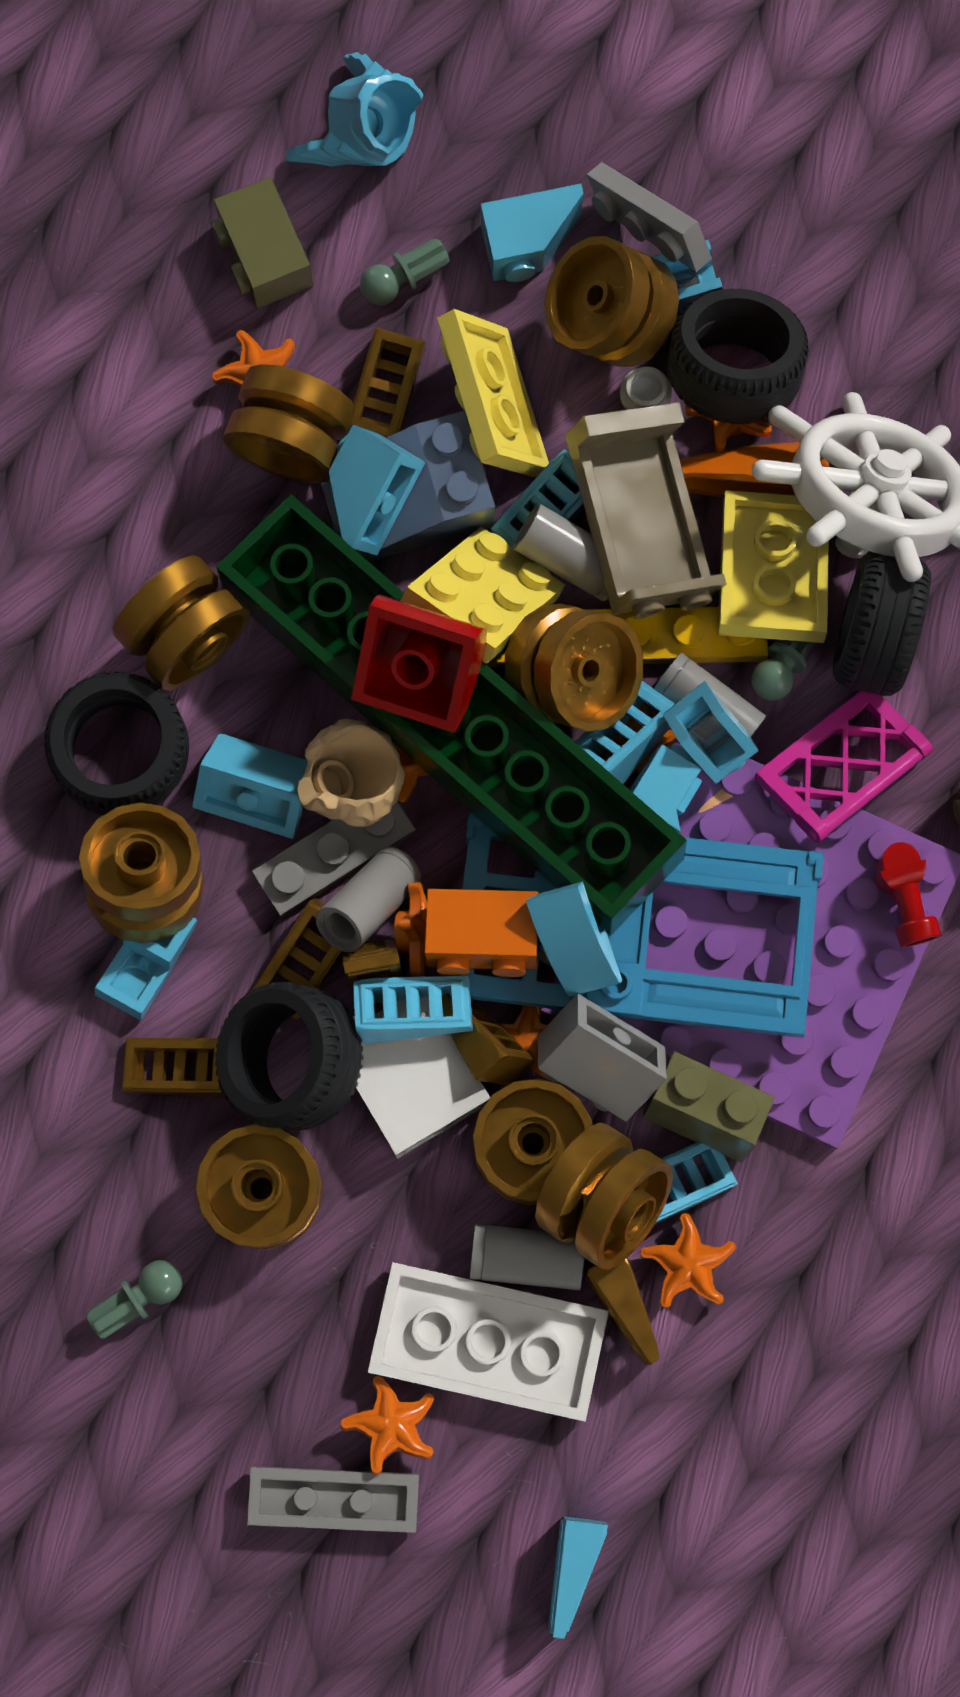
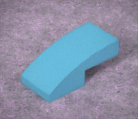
[526,881,622,997]
[95,917,197,1021]

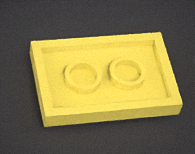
[437,309,549,477]
[718,490,829,643]
[400,527,565,664]

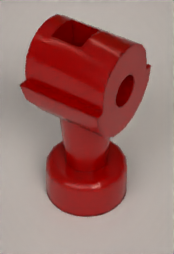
[874,842,943,948]

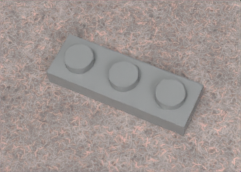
[586,162,712,272]
[252,802,416,918]
[247,1466,419,1533]

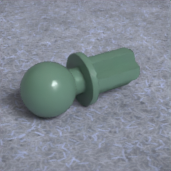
[360,239,449,306]
[751,640,815,701]
[86,1260,183,1338]

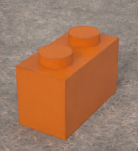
[425,889,539,977]

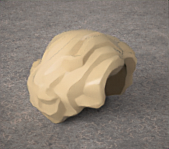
[297,718,405,827]

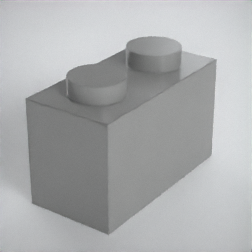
[538,993,667,1122]

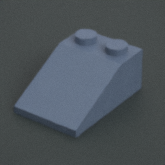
[321,411,495,562]

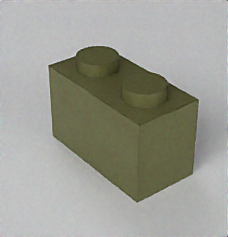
[210,177,313,309]
[643,1051,775,1163]

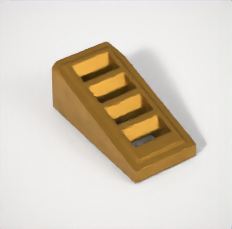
[349,327,426,438]
[254,898,343,1020]
[343,939,403,990]
[442,994,535,1086]
[122,1038,224,1097]
[584,1258,660,1365]

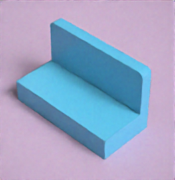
[192,734,308,839]

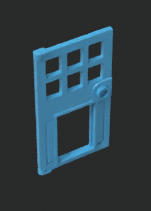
[449,812,824,1038]

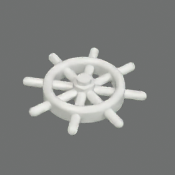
[752,392,960,582]

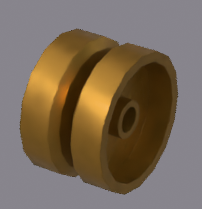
[544,236,679,367]
[222,364,356,484]
[113,555,250,691]
[505,603,643,732]
[79,803,204,943]
[473,1079,593,1205]
[535,1123,673,1270]
[196,1124,323,1250]

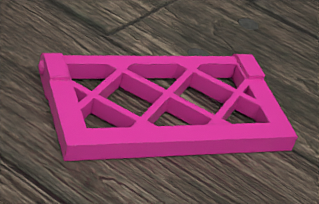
[754,691,933,843]

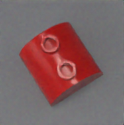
[351,595,487,733]

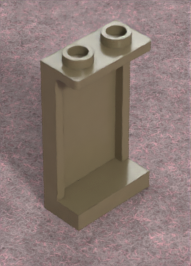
[565,402,727,619]

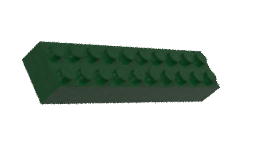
[216,494,687,936]

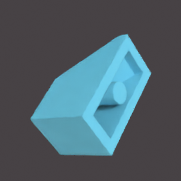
[481,184,583,282]
[329,425,426,555]

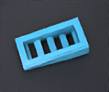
[491,449,585,562]
[575,681,675,784]
[353,976,473,1045]
[654,1142,738,1225]
[548,1516,608,1639]

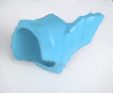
[286,52,423,167]

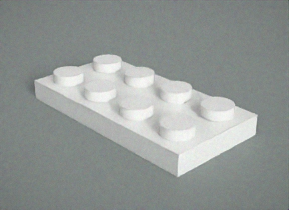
[368,1262,609,1422]

